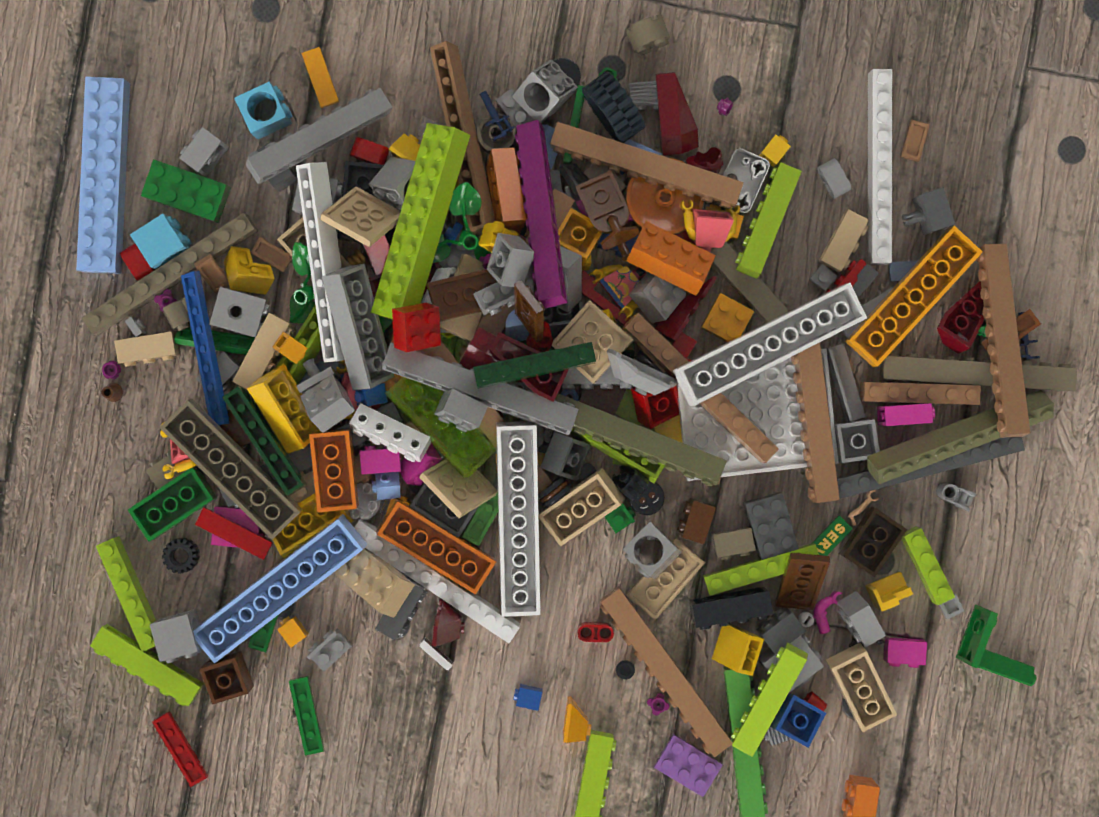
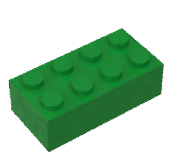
[141,159,231,224]
[128,466,218,542]

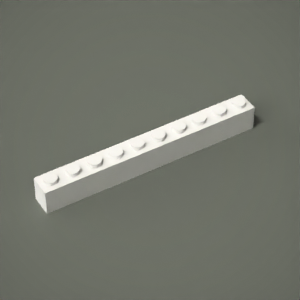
[868,69,892,265]
[296,162,344,362]
[354,519,521,643]

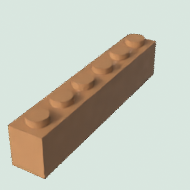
[860,382,981,405]

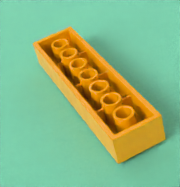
[845,225,983,367]

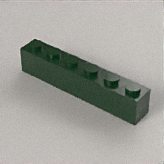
[473,342,596,389]
[222,386,307,496]

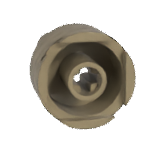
[626,15,670,56]
[477,113,516,154]

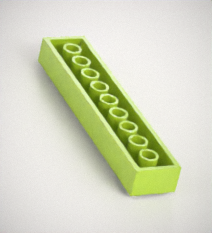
[371,123,470,320]

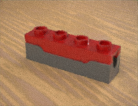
[826,259,879,298]

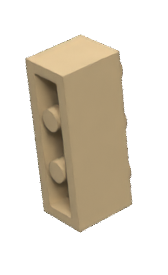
[818,209,869,272]
[114,331,180,367]

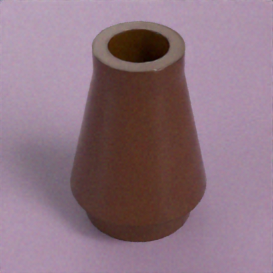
[101,383,123,402]

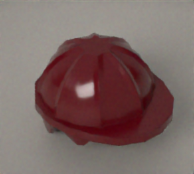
[686,147,724,174]

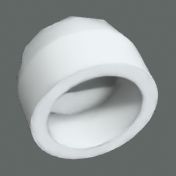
[798,611,814,627]

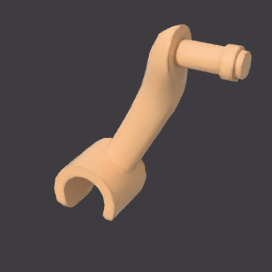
[848,490,879,526]

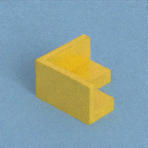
[224,246,275,295]
[865,572,913,612]

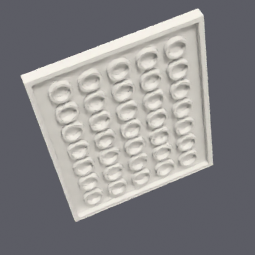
[677,349,839,481]

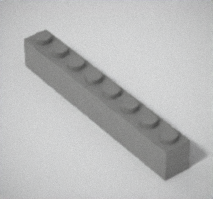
[246,88,393,185]

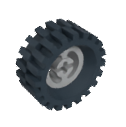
[582,71,645,143]

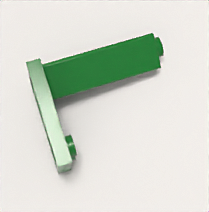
[955,604,1037,687]

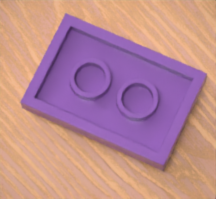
[654,734,723,797]

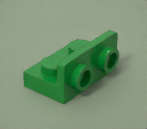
[604,503,636,533]

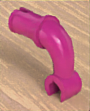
[813,591,843,634]

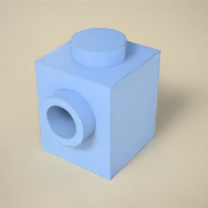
[372,472,401,500]

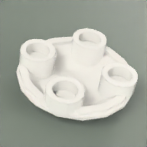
[348,483,381,520]

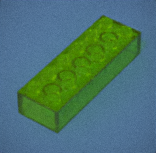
[385,376,496,478]

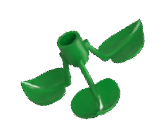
[433,182,491,263]
[289,242,315,323]

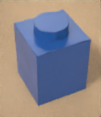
[355,383,387,406]
[513,684,543,711]

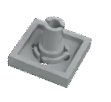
[297,359,341,394]

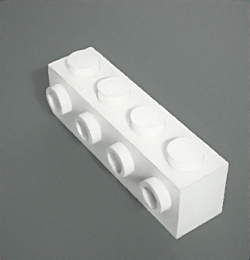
[349,403,431,462]

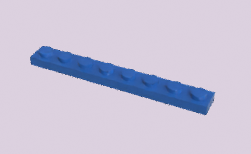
[181,271,230,426]

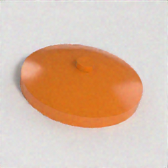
[626,158,704,235]

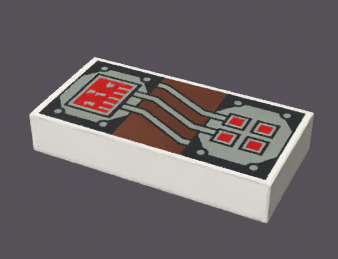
[420,637,454,670]

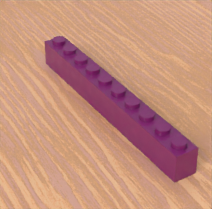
[515,120,568,308]

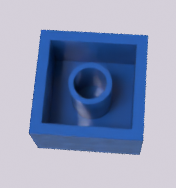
[770,693,826,748]

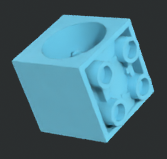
[234,81,293,140]
[130,213,192,269]

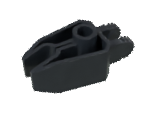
[612,465,650,501]

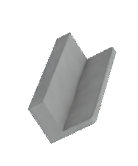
[826,344,866,422]

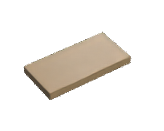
[440,254,485,342]
[626,538,705,620]

